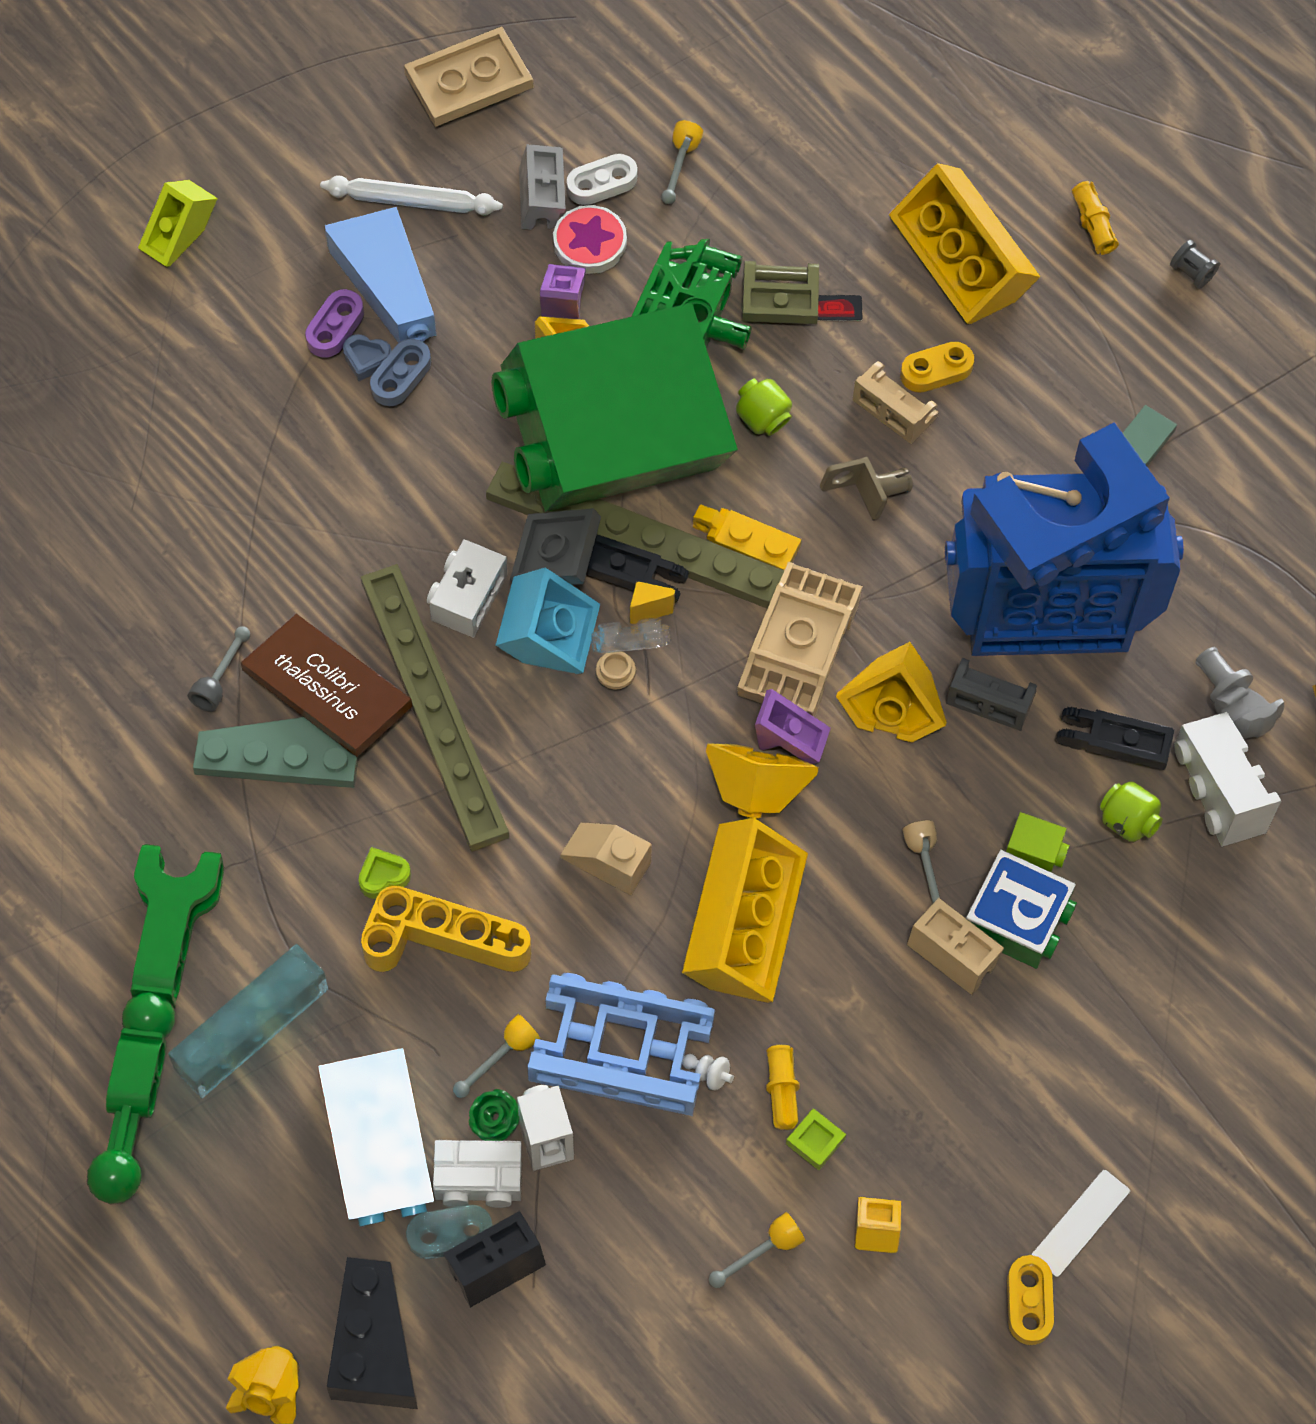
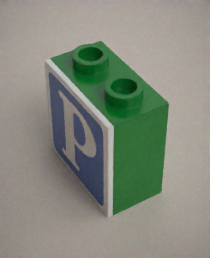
[966,849,1077,969]

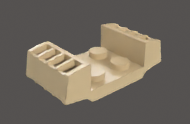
[737,562,863,717]

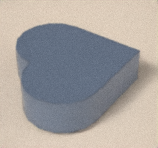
[343,334,392,381]

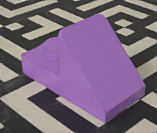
[540,264,586,319]
[755,689,831,764]

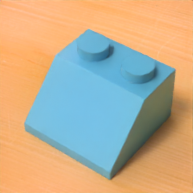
[495,567,600,674]

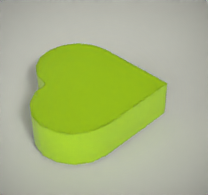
[358,847,411,899]

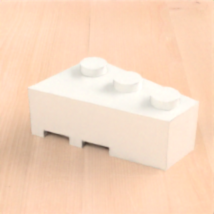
[1174,712,1281,847]

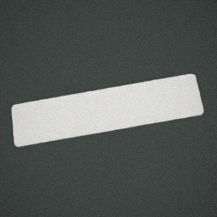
[1032,1170,1130,1277]

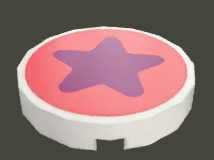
[553,205,627,274]

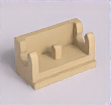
[853,361,938,444]
[907,898,1004,995]

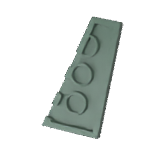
[193,717,359,788]

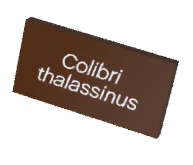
[241,613,412,757]

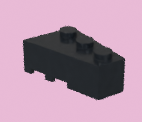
[327,1257,418,1409]

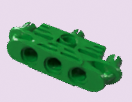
[631,239,752,350]

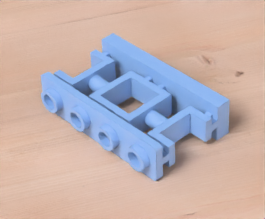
[528,973,715,1116]

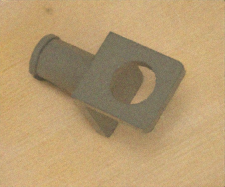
[820,457,913,520]

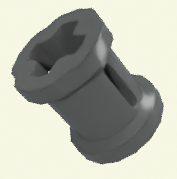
[1170,240,1220,289]

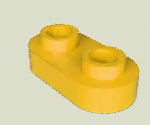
[900,342,974,393]
[1007,1255,1054,1345]

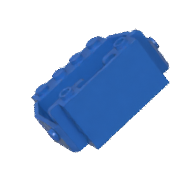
[945,473,1184,656]

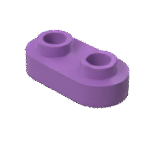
[305,289,364,357]

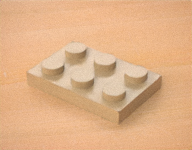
[404,27,534,127]

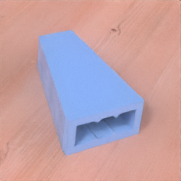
[325,207,436,343]

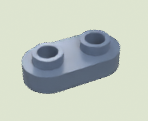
[370,339,431,406]

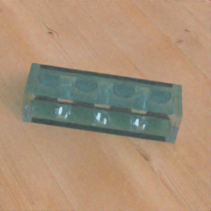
[168,944,328,1099]

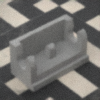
[519,144,566,230]

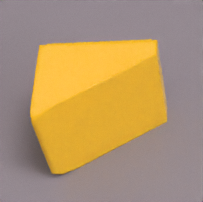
[630,582,675,624]
[855,1197,901,1253]

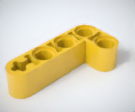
[361,886,532,972]

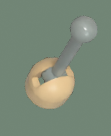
[902,820,940,903]

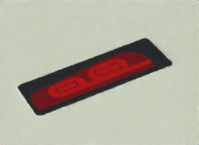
[818,295,863,321]

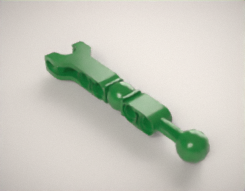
[87,844,224,1205]

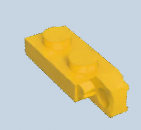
[693,504,802,570]

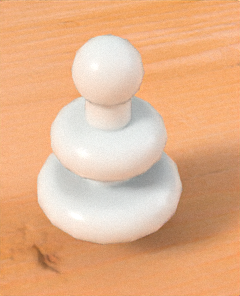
[683,1054,734,1091]

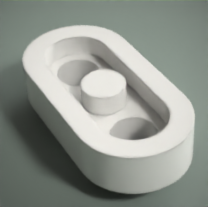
[567,154,637,205]

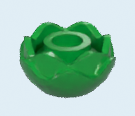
[469,1089,520,1141]

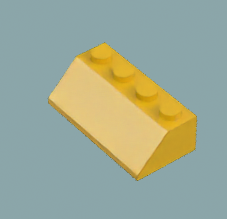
[889,163,1040,324]
[682,818,808,1003]

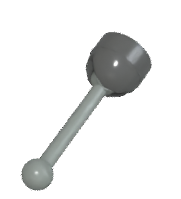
[187,626,250,712]

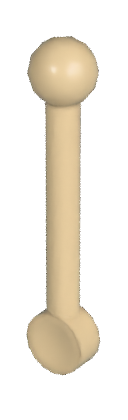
[997,472,1082,506]

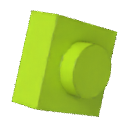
[786,1108,846,1170]

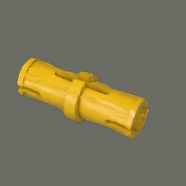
[1072,181,1119,255]

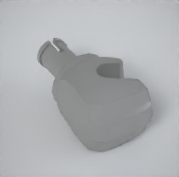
[1195,647,1284,739]

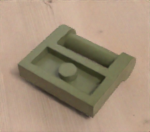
[742,261,819,324]

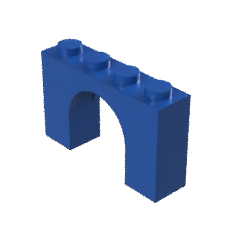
[970,422,1170,590]

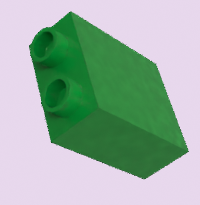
[491,303,738,512]

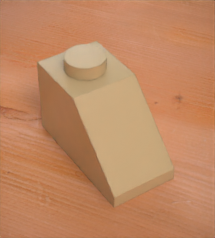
[560,823,652,895]

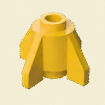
[226,1346,299,1424]

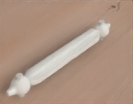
[320,176,503,216]

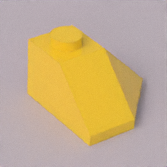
[836,642,947,742]
[706,744,819,818]

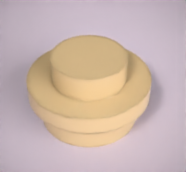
[596,650,636,689]

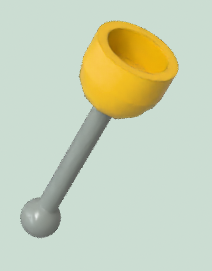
[661,120,703,204]
[453,1014,541,1098]
[709,1212,805,1288]

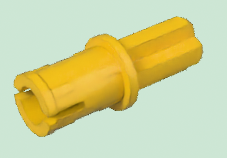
[766,1045,800,1130]

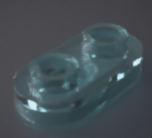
[406,1205,492,1259]

